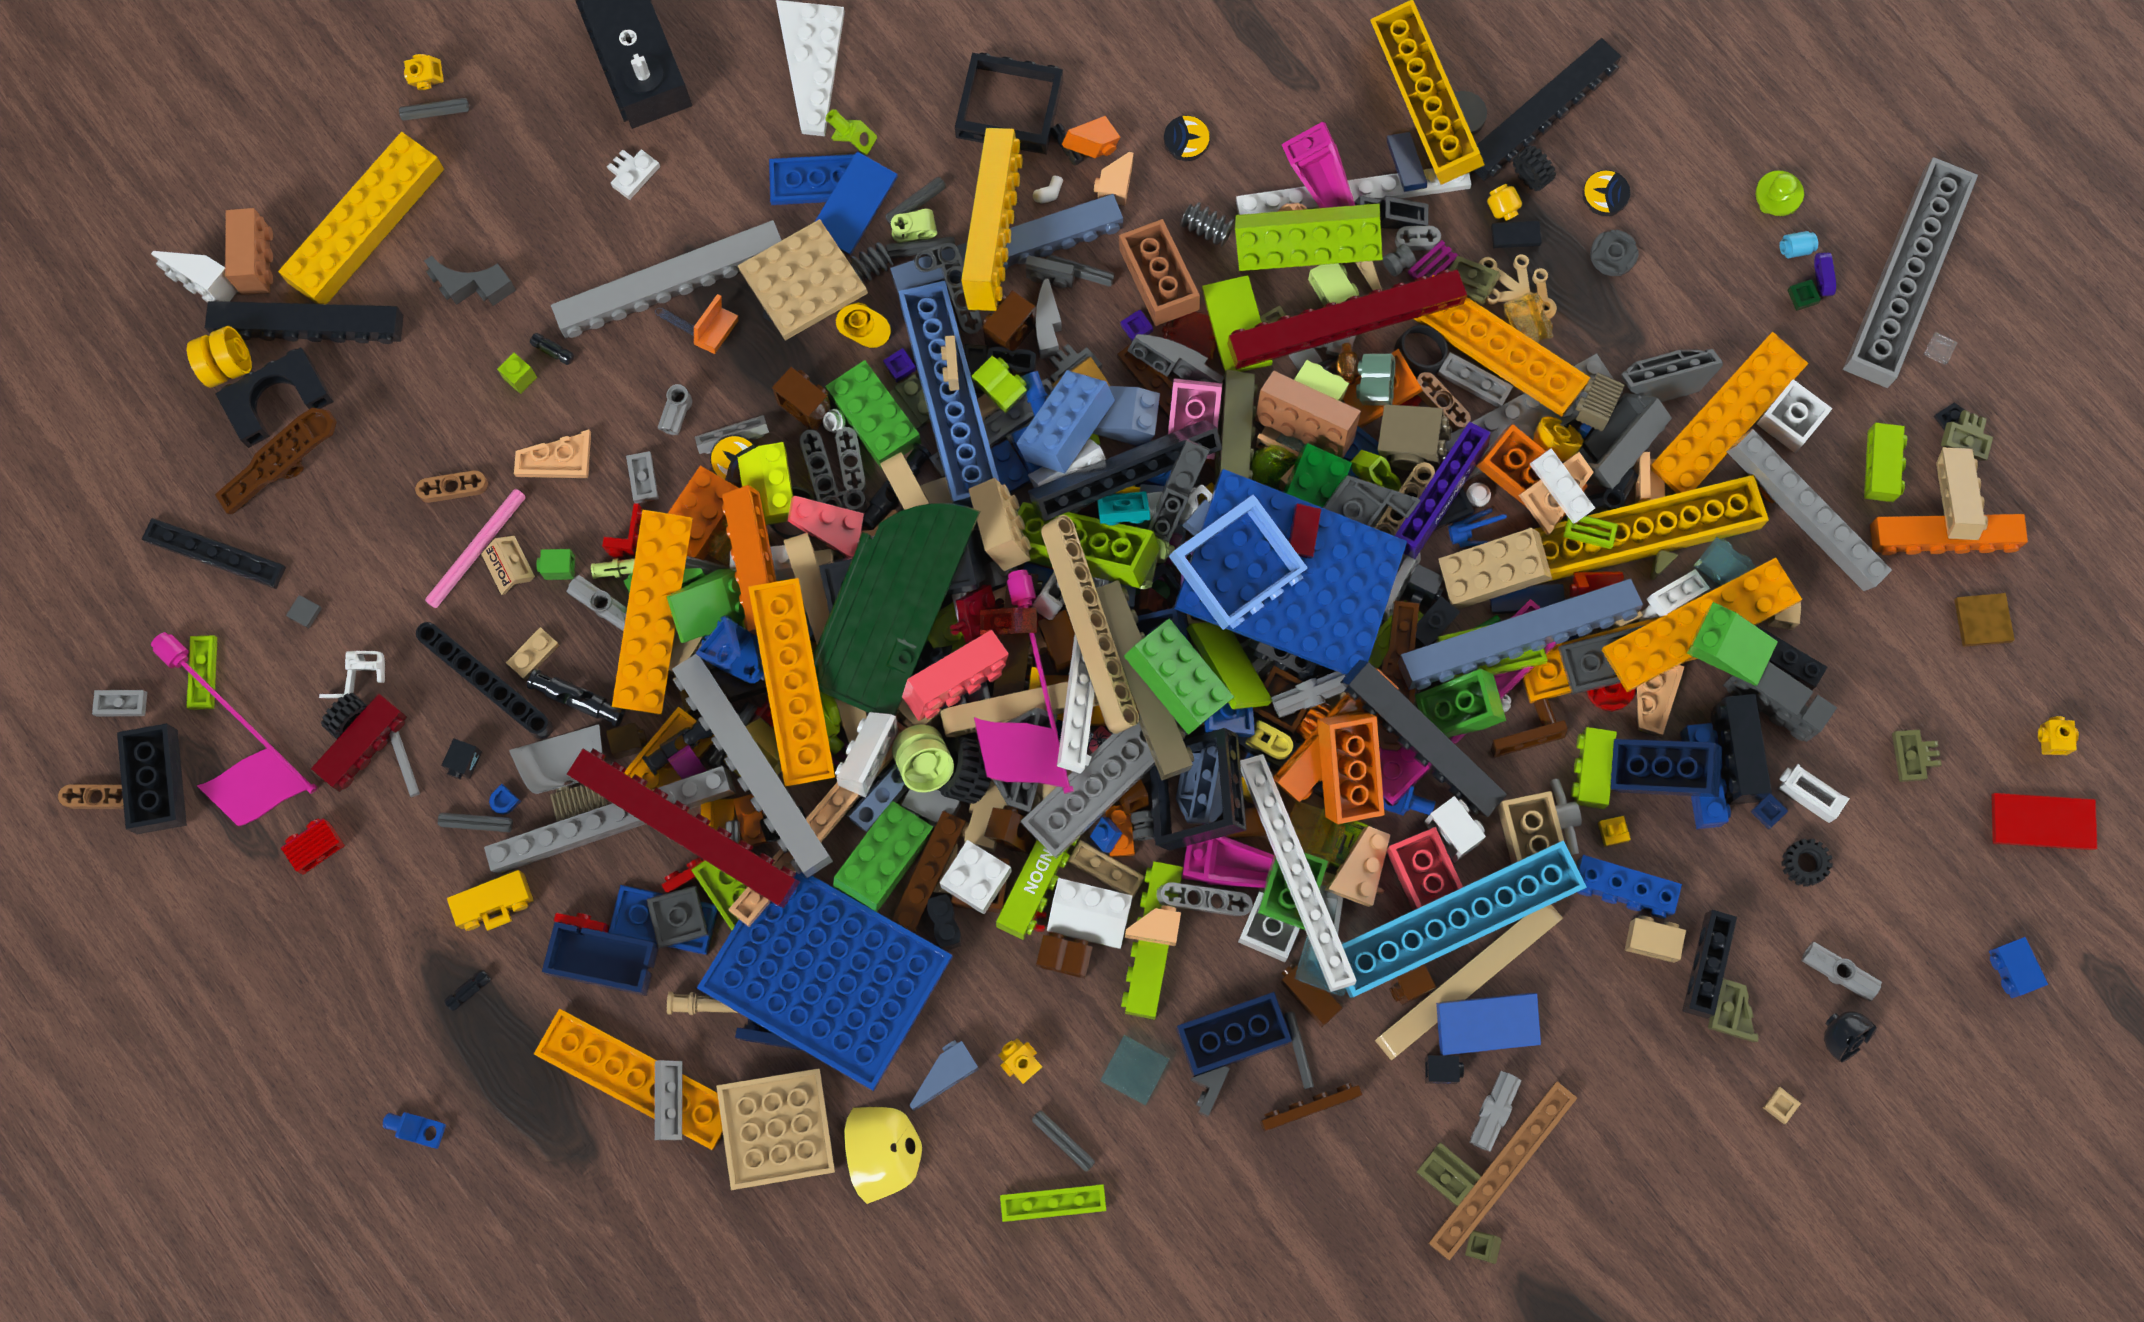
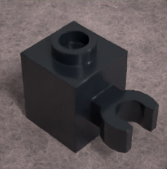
[1403,564,1444,607]

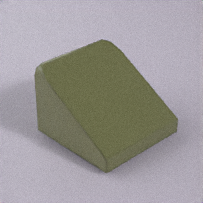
[1650,550,1678,580]
[1465,1230,1502,1264]

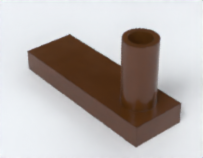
[1491,698,1568,758]

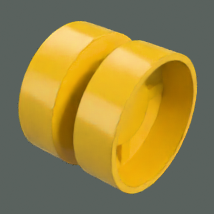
[187,326,252,388]

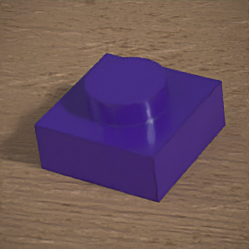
[1120,310,1153,341]
[883,348,916,383]

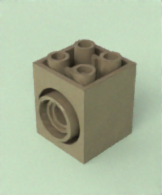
[1378,405,1452,471]

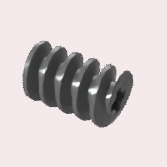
[1180,202,1234,247]
[850,242,893,283]

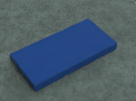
[815,151,898,256]
[769,154,855,205]
[608,885,718,955]
[1436,993,1541,1055]

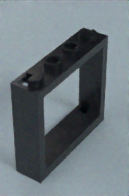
[955,52,1063,155]
[1149,728,1246,851]

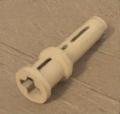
[667,991,738,1015]

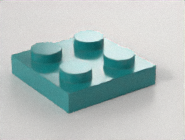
[1097,491,1150,525]

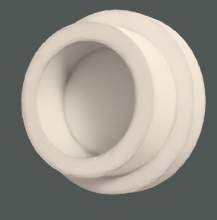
[823,409,845,433]
[1466,483,1491,507]

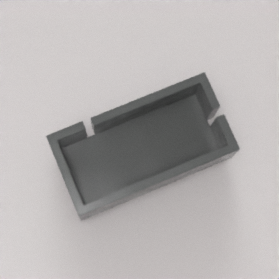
[1578,393,1672,489]
[1723,662,1837,742]

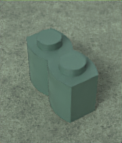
[1356,354,1395,405]

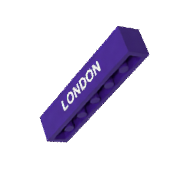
[1395,421,1491,560]

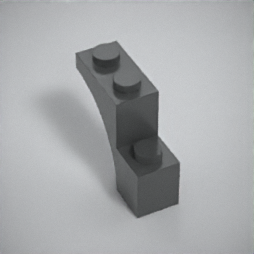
[424,256,516,306]

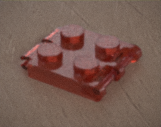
[1162,312,1216,360]

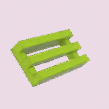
[1563,516,1618,549]

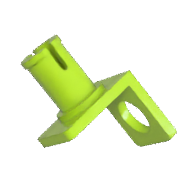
[825,109,877,155]

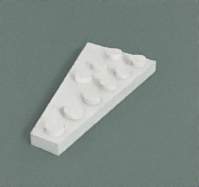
[776,0,845,136]

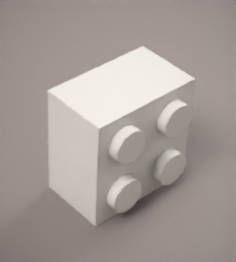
[1757,380,1832,453]
[1424,796,1486,863]
[940,840,1012,914]
[1238,891,1300,962]

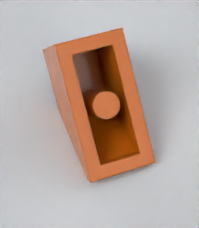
[1062,116,1120,158]

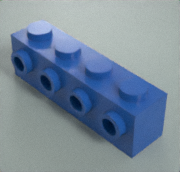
[1680,723,1731,829]
[1577,855,1682,919]

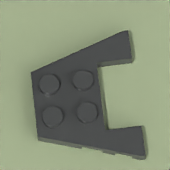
[1322,475,1421,526]

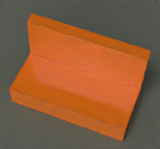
[694,294,738,354]

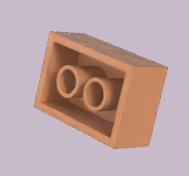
[225,208,273,295]

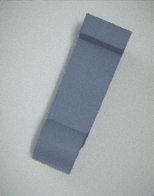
[845,763,905,832]

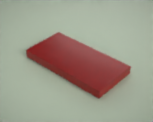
[1991,793,2097,850]

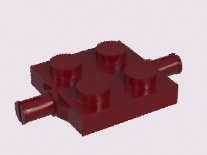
[950,585,1004,644]

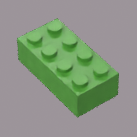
[825,360,921,470]
[1124,618,1234,735]
[833,801,933,912]

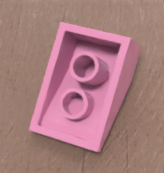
[1168,379,1222,459]

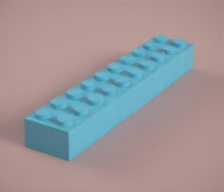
[1342,840,1587,998]

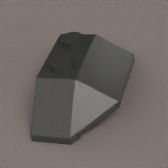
[1622,349,1723,402]
[993,708,1058,812]

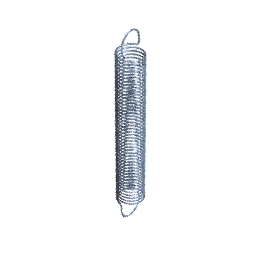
[655,308,694,336]

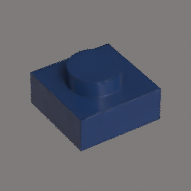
[1750,794,1788,830]

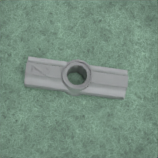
[566,575,627,631]
[1271,671,1346,718]
[1801,942,1882,1002]
[1469,1071,1522,1152]

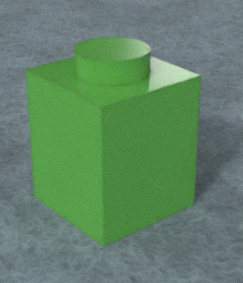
[537,549,575,580]

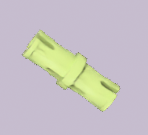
[591,558,635,579]

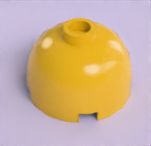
[1533,417,1583,462]

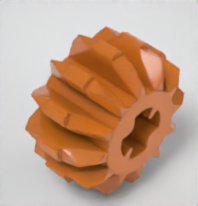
[1297,702,1333,740]

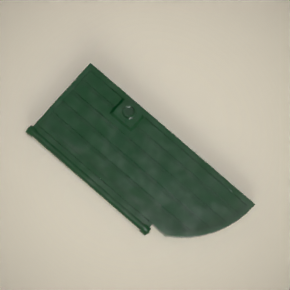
[813,503,981,716]

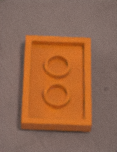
[1343,349,1423,428]

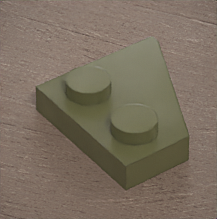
[1708,978,1758,1042]

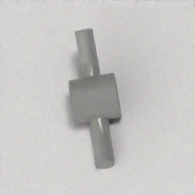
[1550,779,1582,855]

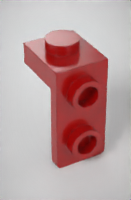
[602,503,643,558]
[1570,572,1624,598]

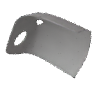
[509,724,602,794]

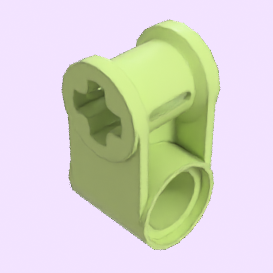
[891,209,937,243]

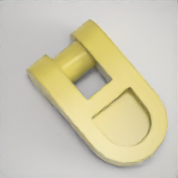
[1246,720,1293,759]

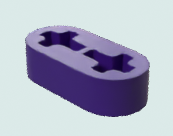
[1814,252,1836,297]

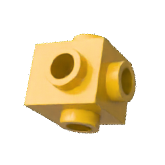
[404,54,444,90]
[2038,716,2079,755]
[998,1038,1042,1084]

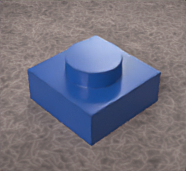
[1090,817,1122,853]

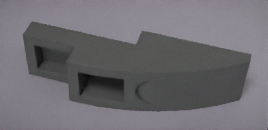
[1127,334,1224,383]
[1147,439,1210,542]

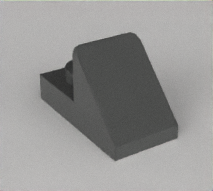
[1190,1066,1230,1117]

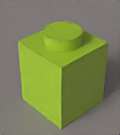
[497,353,537,394]

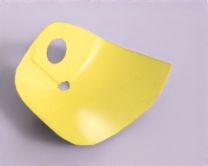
[844,1107,922,1204]

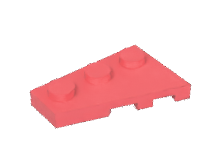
[787,496,864,557]

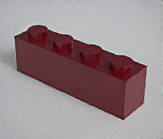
[311,694,407,792]

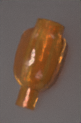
[1336,343,1359,385]

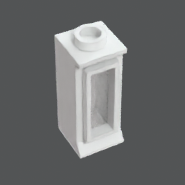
[1778,764,1850,823]

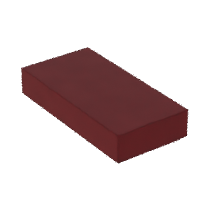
[1289,503,1321,559]

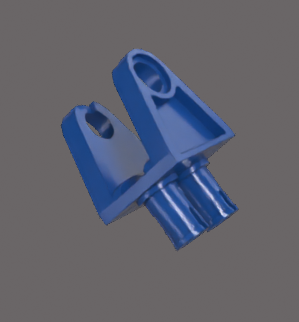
[696,616,764,683]

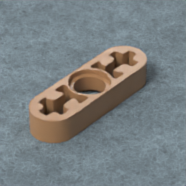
[1416,372,1471,431]
[415,471,488,503]
[58,785,124,809]

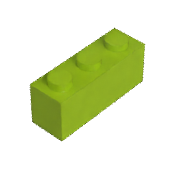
[1864,423,1907,502]
[1571,727,1617,809]

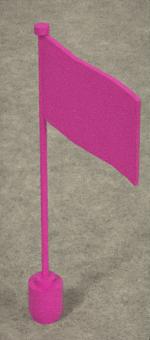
[974,570,1074,794]
[151,632,318,826]

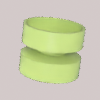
[892,724,954,792]

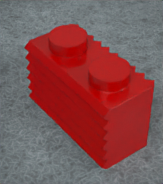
[281,818,345,875]

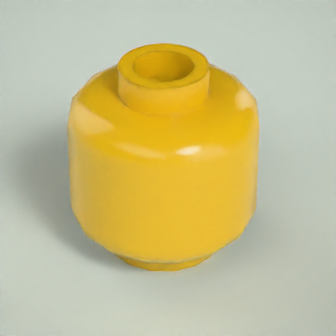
[1487,184,1522,221]

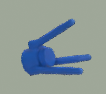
[1448,508,1507,548]

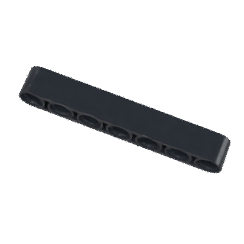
[416,622,553,739]

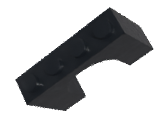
[215,347,334,448]

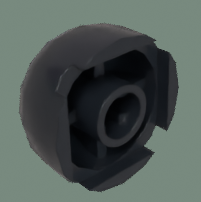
[1824,1012,1877,1062]

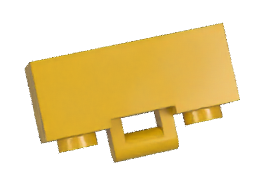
[447,870,533,931]

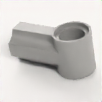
[658,384,692,435]

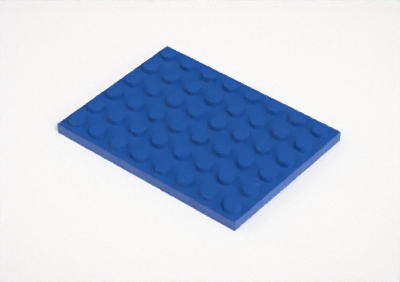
[1174,469,1407,675]
[697,872,953,1091]

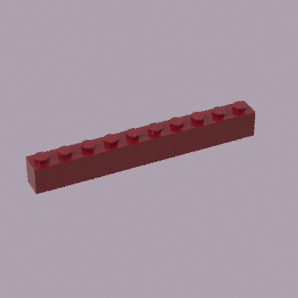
[1227,269,1467,370]
[567,748,800,908]

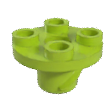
[1755,171,1804,216]

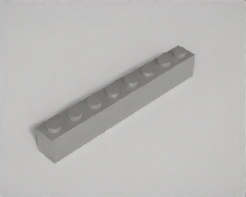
[1726,429,1892,591]

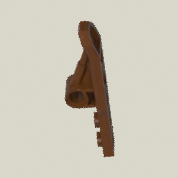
[215,408,337,515]
[1377,600,1419,751]

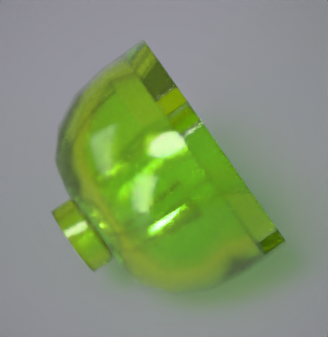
[1250,445,1296,490]

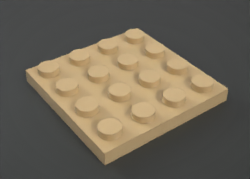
[738,219,868,341]
[716,1068,835,1190]

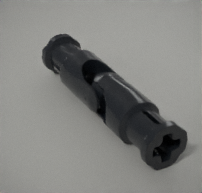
[862,443,932,530]
[527,669,626,727]
[642,720,714,776]

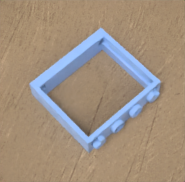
[1169,494,1307,630]

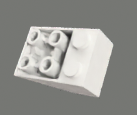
[151,251,238,303]

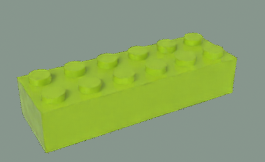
[1235,204,1383,271]
[1018,502,1160,588]

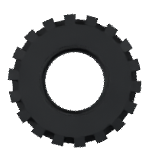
[939,736,991,804]

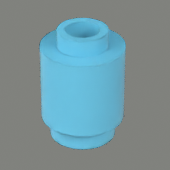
[1780,231,1818,259]

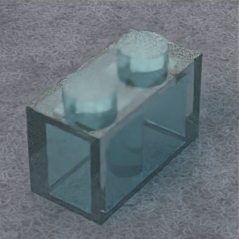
[1693,537,1757,586]

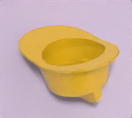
[836,302,891,348]

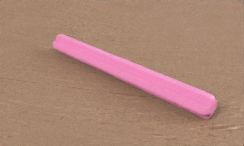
[425,489,525,608]

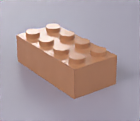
[1119,219,1200,326]
[1255,371,1361,459]

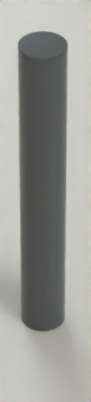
[1285,1011,1314,1089]

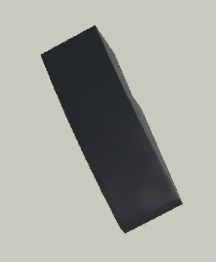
[1354,196,1429,229]

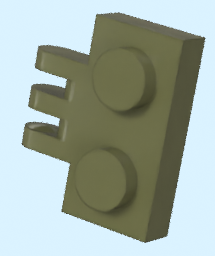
[1941,410,1993,461]
[1892,730,1942,782]

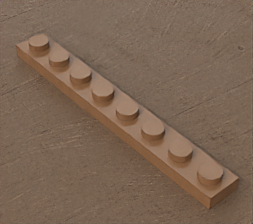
[1428,1081,1577,1261]

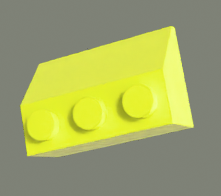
[738,442,793,525]

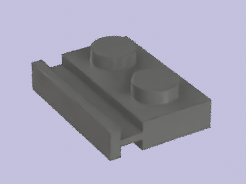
[1025,255,1074,288]

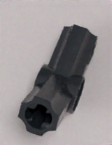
[1585,468,1639,516]

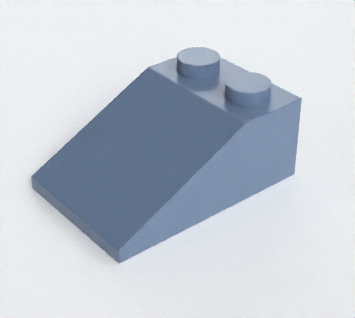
[1092,386,1160,446]

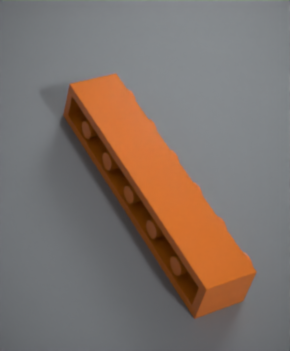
[722,485,777,635]
[1870,514,2028,555]
[1273,668,1399,802]

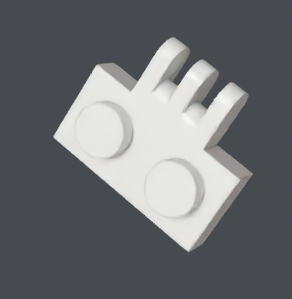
[607,149,660,200]

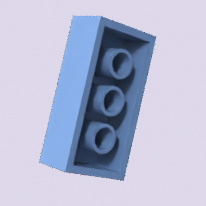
[1017,370,1115,474]

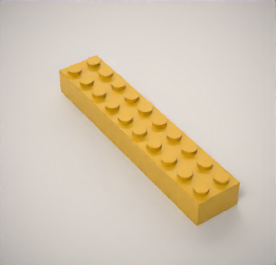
[1534,475,1769,584]

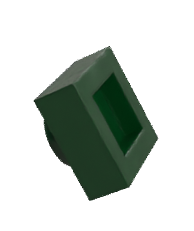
[1787,279,1821,311]

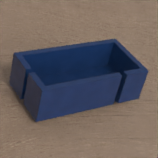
[542,922,658,996]

